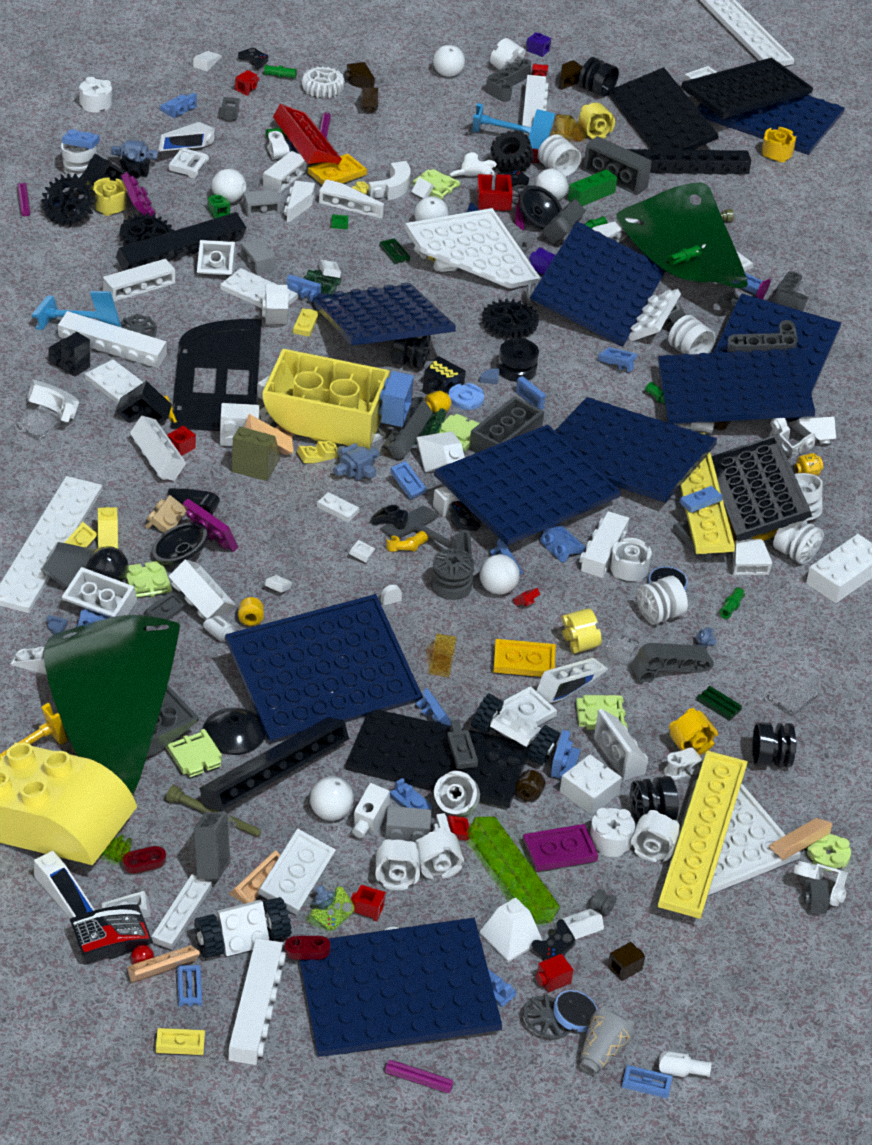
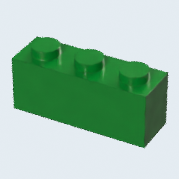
[568,169,617,206]

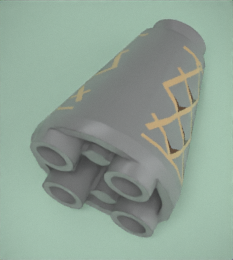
[580,1006,634,1075]

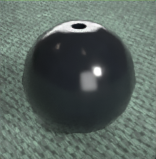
[88,546,129,582]

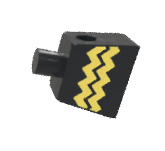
[423,356,466,393]

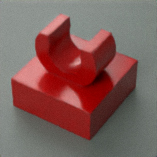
[531,64,548,77]

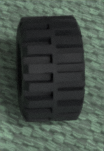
[490,130,534,173]

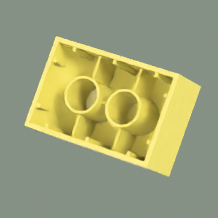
[262,349,390,450]
[0,742,137,865]

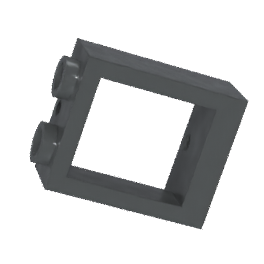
[194,812,230,881]

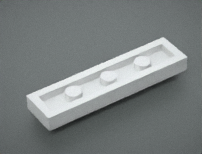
[151,874,212,950]

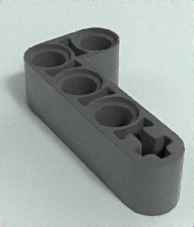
[485,58,531,102]
[541,198,586,244]
[772,271,808,311]
[727,320,797,353]
[385,397,433,460]
[631,643,714,684]

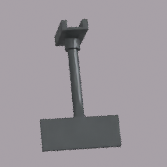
[380,505,472,556]

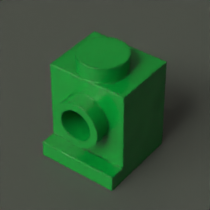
[207,194,230,219]

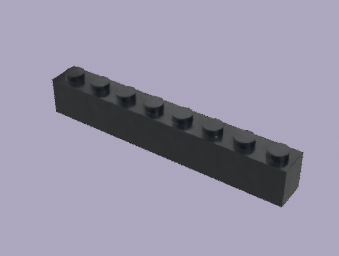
[115,212,247,271]
[199,717,349,811]

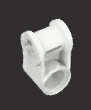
[267,131,290,160]
[664,747,704,781]

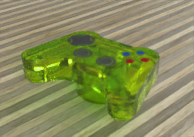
[310,886,355,930]

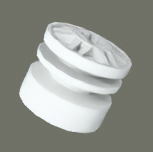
[538,134,581,177]
[61,142,97,178]
[668,315,716,354]
[795,473,823,521]
[773,520,824,565]
[637,576,688,625]

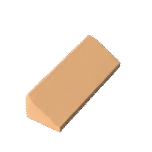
[244,414,293,455]
[769,818,832,860]
[229,850,281,904]
[127,945,200,982]

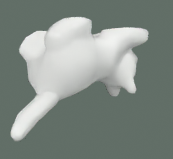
[449,152,497,177]

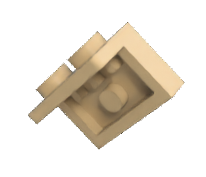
[145,495,186,533]

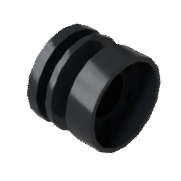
[579,57,619,97]
[392,335,431,369]
[752,722,797,767]
[630,776,679,823]

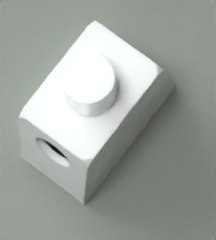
[732,537,772,575]
[352,783,390,838]

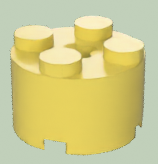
[578,103,615,139]
[93,178,127,216]
[561,608,602,654]

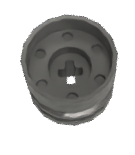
[431,548,475,600]

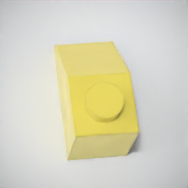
[98,507,118,549]

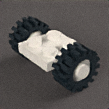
[471,693,560,766]
[194,897,292,958]

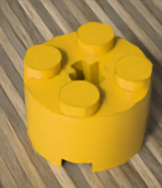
[762,127,796,162]
[668,708,718,755]

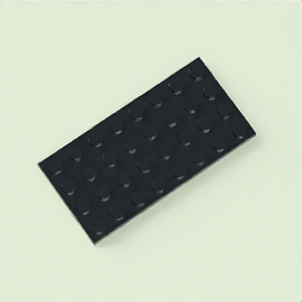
[681,57,813,119]
[608,67,719,150]
[711,434,812,541]
[346,710,531,808]

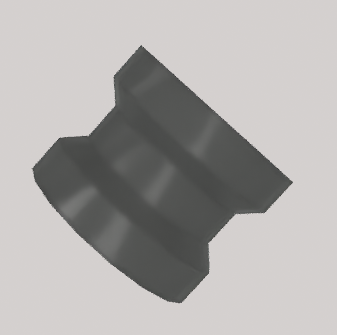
[590,888,617,916]

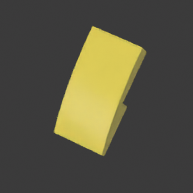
[297,441,339,463]

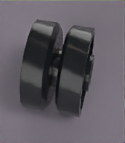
[498,338,539,382]

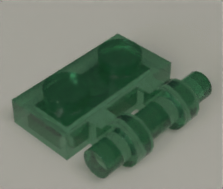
[303,270,341,295]
[413,408,446,445]

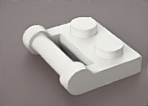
[169,149,209,179]

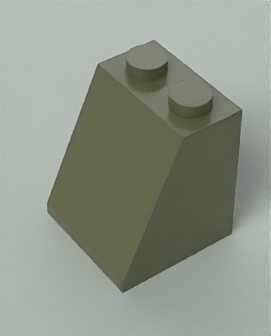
[232,426,280,481]

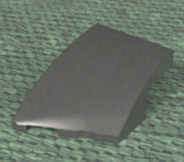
[40,542,96,589]

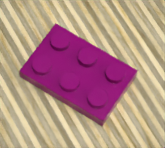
[121,172,156,218]
[183,499,239,552]
[522,824,598,872]

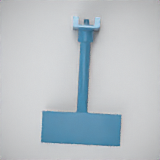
[473,103,555,149]
[32,291,122,330]

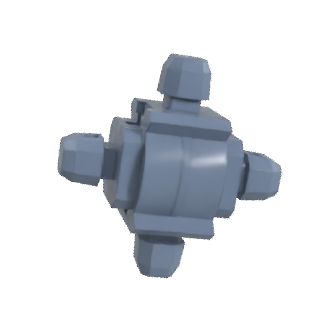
[111,140,158,162]
[333,443,379,481]

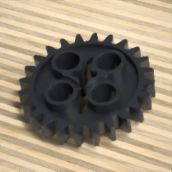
[41,173,97,227]
[119,212,175,246]
[482,299,539,339]

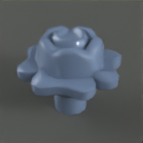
[696,627,717,648]
[311,885,337,909]

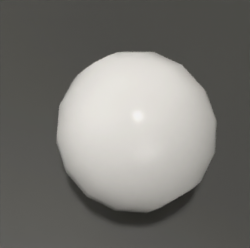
[433,45,465,77]
[212,168,246,203]
[534,168,568,201]
[414,196,449,221]
[480,554,520,595]
[310,776,354,821]

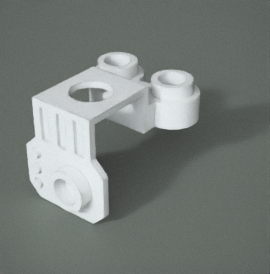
[770,418,816,458]
[793,861,848,906]

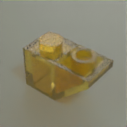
[553,114,588,141]
[429,633,458,677]

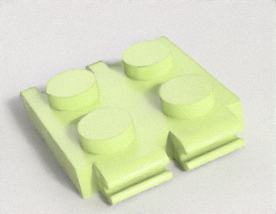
[412,169,461,200]
[433,414,480,452]
[126,561,172,598]
[576,695,628,730]
[166,729,222,777]

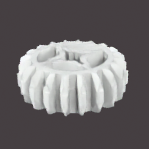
[302,66,345,99]

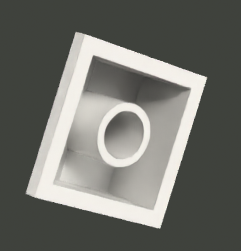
[197,240,236,275]

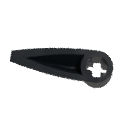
[168,488,220,515]

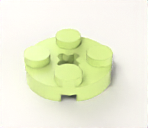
[807,834,851,871]

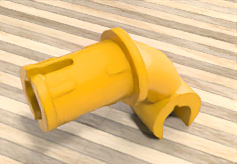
[386,531,428,552]

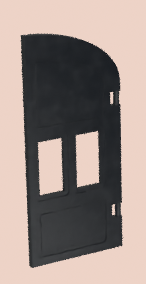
[171,319,262,431]

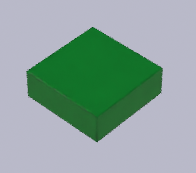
[331,214,349,230]

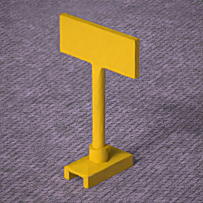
[0,703,68,760]

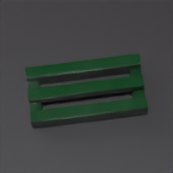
[379,238,410,264]
[697,685,742,721]

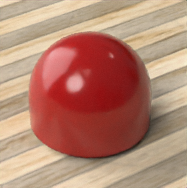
[131,945,154,964]

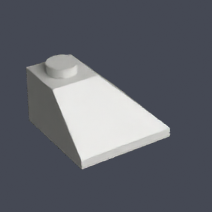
[788,417,836,444]
[416,431,465,473]
[479,898,542,962]

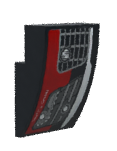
[70,904,153,964]

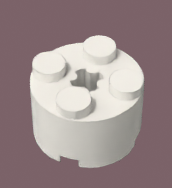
[490,38,526,70]
[79,77,112,112]
[610,538,652,582]
[434,771,480,817]
[590,808,635,857]
[631,810,680,862]
[415,827,464,879]
[375,839,420,890]

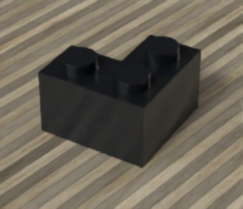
[81,153,126,187]
[48,331,90,377]
[116,381,172,424]

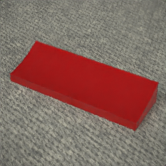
[273,104,342,165]

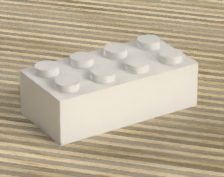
[806,534,872,603]

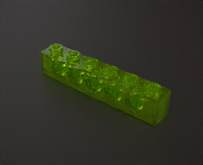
[466,816,560,924]

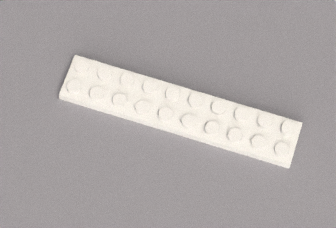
[700,0,794,66]
[0,476,102,613]

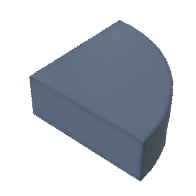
[480,368,499,384]
[47,615,68,635]

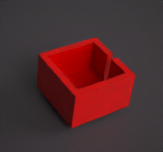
[476,174,513,211]

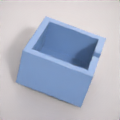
[379,371,414,427]

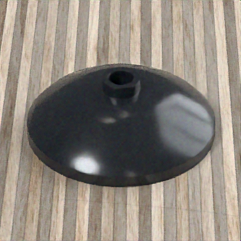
[518,186,562,229]
[152,522,208,565]
[203,707,265,755]

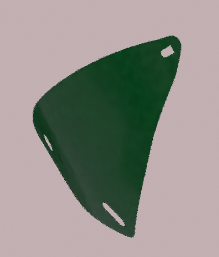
[616,182,748,288]
[44,615,180,795]

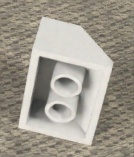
[169,559,237,620]
[62,567,137,618]
[594,709,648,781]

